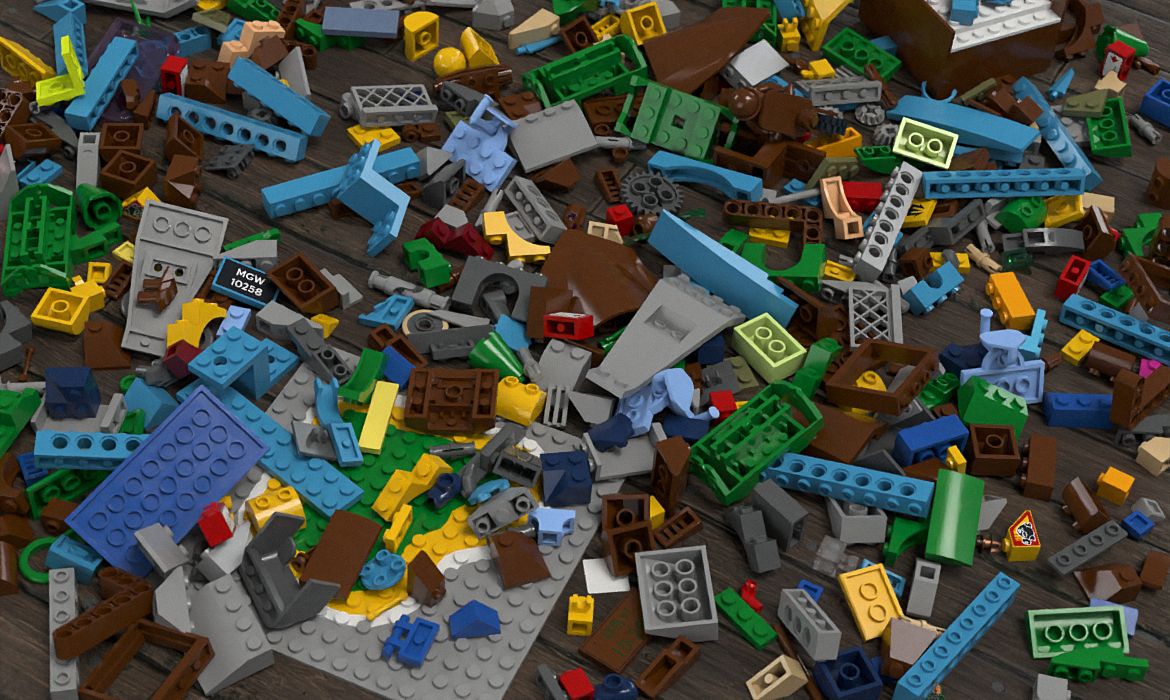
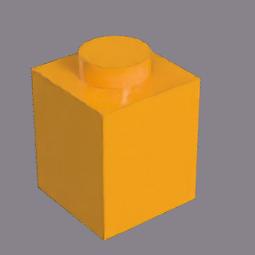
[1096,466,1135,506]

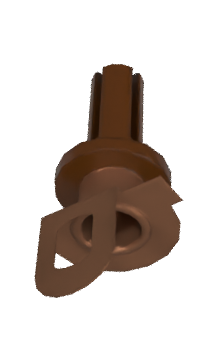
[975,535,1002,556]
[283,545,317,572]

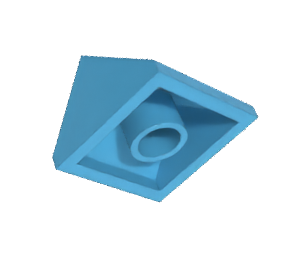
[124,378,180,431]
[45,534,104,586]

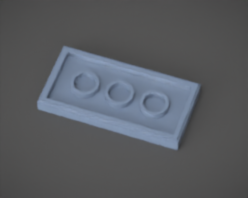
[322,7,399,39]

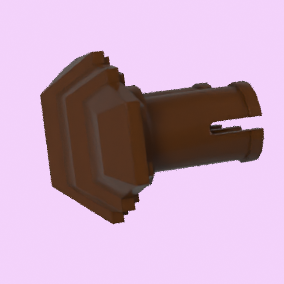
[137,266,178,312]

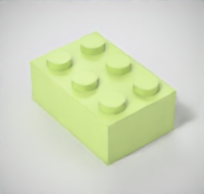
[731,312,807,384]

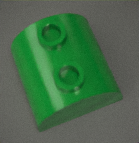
[994,196,1047,233]

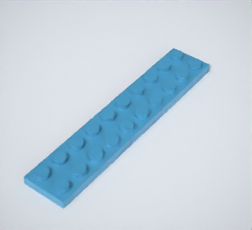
[176,377,364,521]

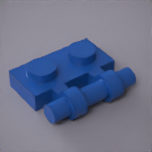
[382,614,440,668]

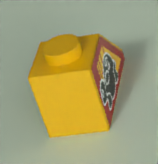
[121,187,161,223]
[1002,511,1041,562]

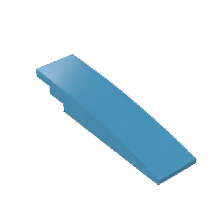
[886,95,1040,153]
[647,209,799,329]

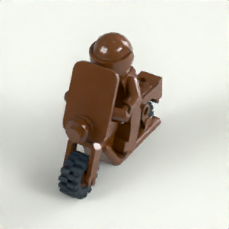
[718,82,848,142]

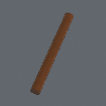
[772,624,825,700]

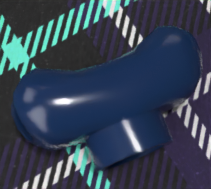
[426,473,463,509]
[593,674,638,700]

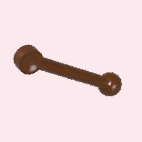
[18,346,35,383]

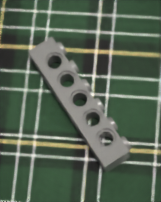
[49,567,80,700]

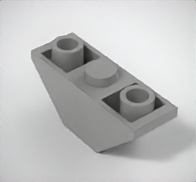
[467,487,539,539]
[906,557,941,620]
[152,566,194,634]

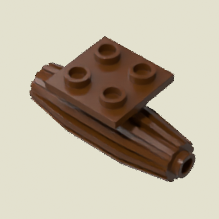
[432,64,513,102]

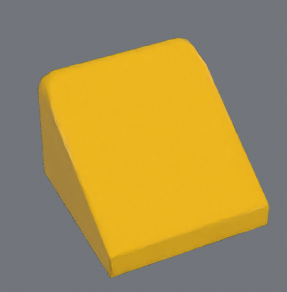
[87,262,113,284]
[311,314,339,338]
[649,495,665,530]

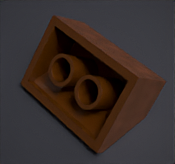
[265,252,340,314]
[777,276,839,341]
[650,435,692,519]

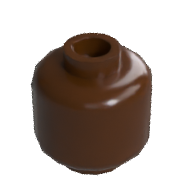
[632,213,659,241]

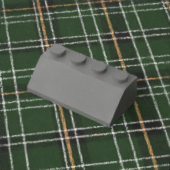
[275,47,311,127]

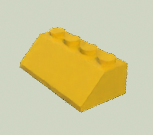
[0,37,57,87]

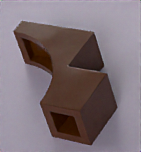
[1054,2,1105,60]
[981,88,1044,127]
[0,452,31,514]

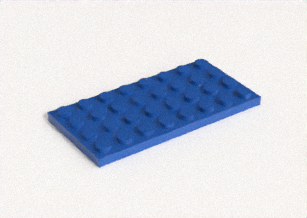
[64,384,270,579]

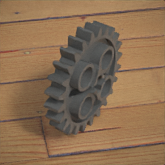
[619,171,684,218]

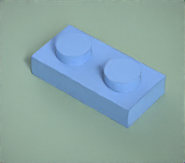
[216,305,251,340]

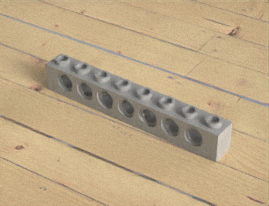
[852,161,922,283]

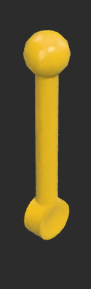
[366,591,408,621]

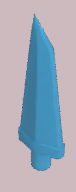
[515,36,563,56]
[1046,68,1075,101]

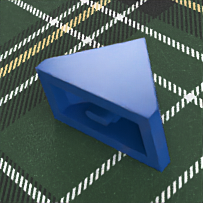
[449,599,501,639]

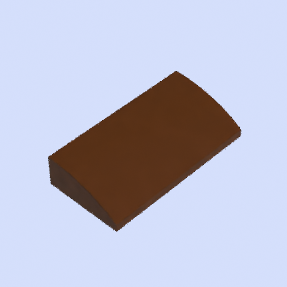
[299,509,383,600]

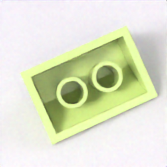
[892,117,959,170]

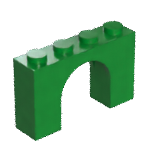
[741,243,827,292]

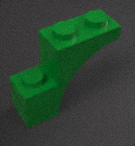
[552,0,601,25]
[295,18,366,52]
[1117,213,1162,259]
[792,337,842,400]
[337,348,390,407]
[882,508,933,568]

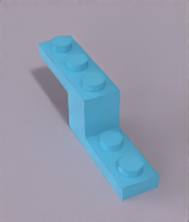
[1018,309,1048,362]

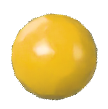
[433,47,466,77]

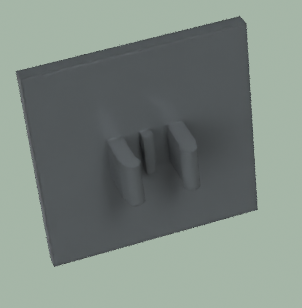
[699,359,741,408]
[291,420,338,461]

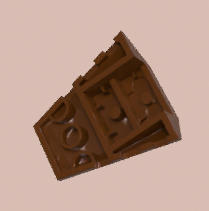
[791,400,891,465]

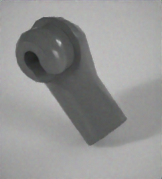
[941,249,959,270]
[461,463,477,498]

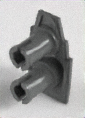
[135,356,187,387]

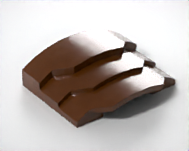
[404,367,500,436]

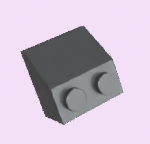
[422,159,466,211]

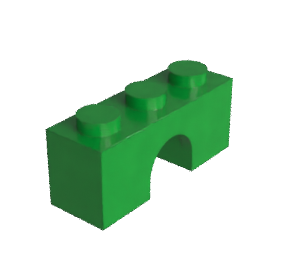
[402,237,452,288]

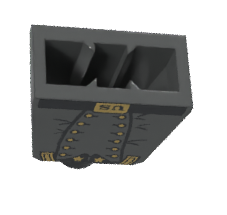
[492,445,542,489]

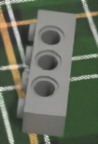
[349,0,425,17]
[504,176,567,245]
[777,589,842,662]

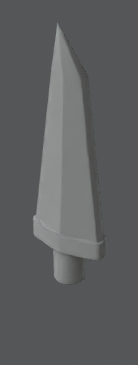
[426,310,494,331]

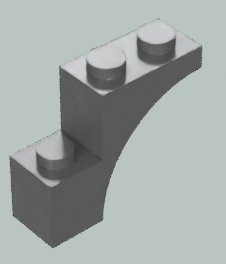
[0,300,33,372]
[724,504,781,573]

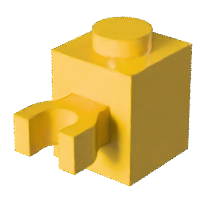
[776,17,801,52]
[799,59,836,81]
[70,275,106,313]
[567,594,594,636]

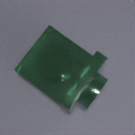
[1002,247,1034,274]

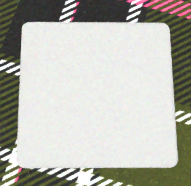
[583,558,630,594]

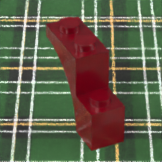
[415,217,495,261]
[161,339,221,379]

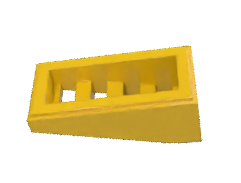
[591,13,622,42]

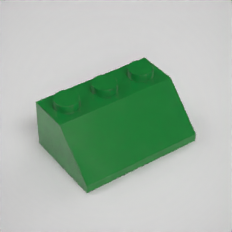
[957,375,1028,441]

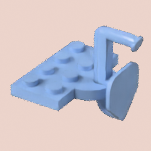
[441,94,519,192]
[960,308,1045,404]
[615,368,719,439]

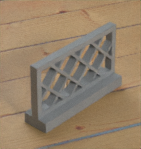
[794,76,882,106]
[350,84,438,127]
[848,284,903,351]

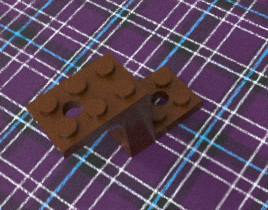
[713,136,826,190]

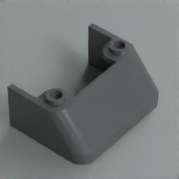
[852,396,936,476]
[238,511,341,629]

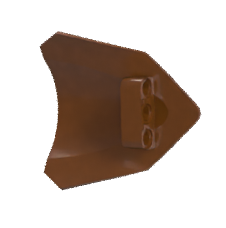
[642,7,770,94]
[540,229,658,342]

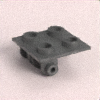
[204,144,255,179]

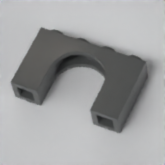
[451,255,550,326]

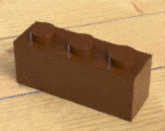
[1019,433,1058,502]

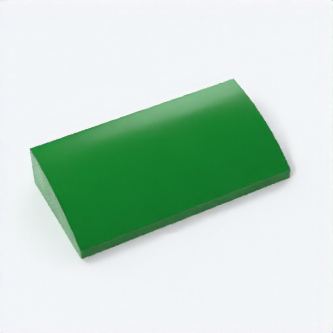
[822,27,902,83]
[1086,97,1132,158]
[23,449,114,522]
[925,468,985,568]
[1024,605,1130,659]

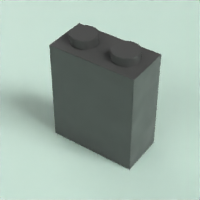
[749,478,809,553]

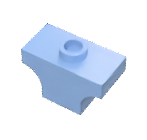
[527,508,575,546]

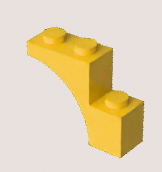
[482,211,550,264]
[167,298,227,348]
[371,453,453,522]

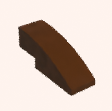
[366,322,429,368]
[634,635,701,699]

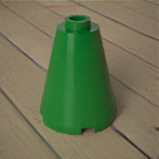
[1095,25,1149,61]
[74,183,123,230]
[467,331,527,384]

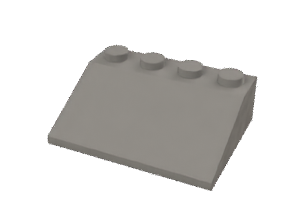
[503,99,598,173]
[635,545,718,642]
[183,573,275,697]

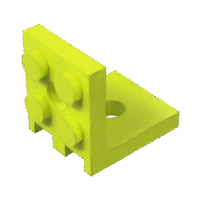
[36,35,86,107]

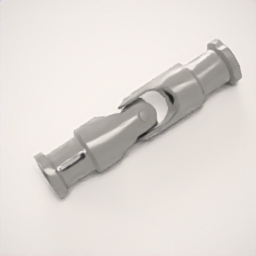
[368,270,452,311]

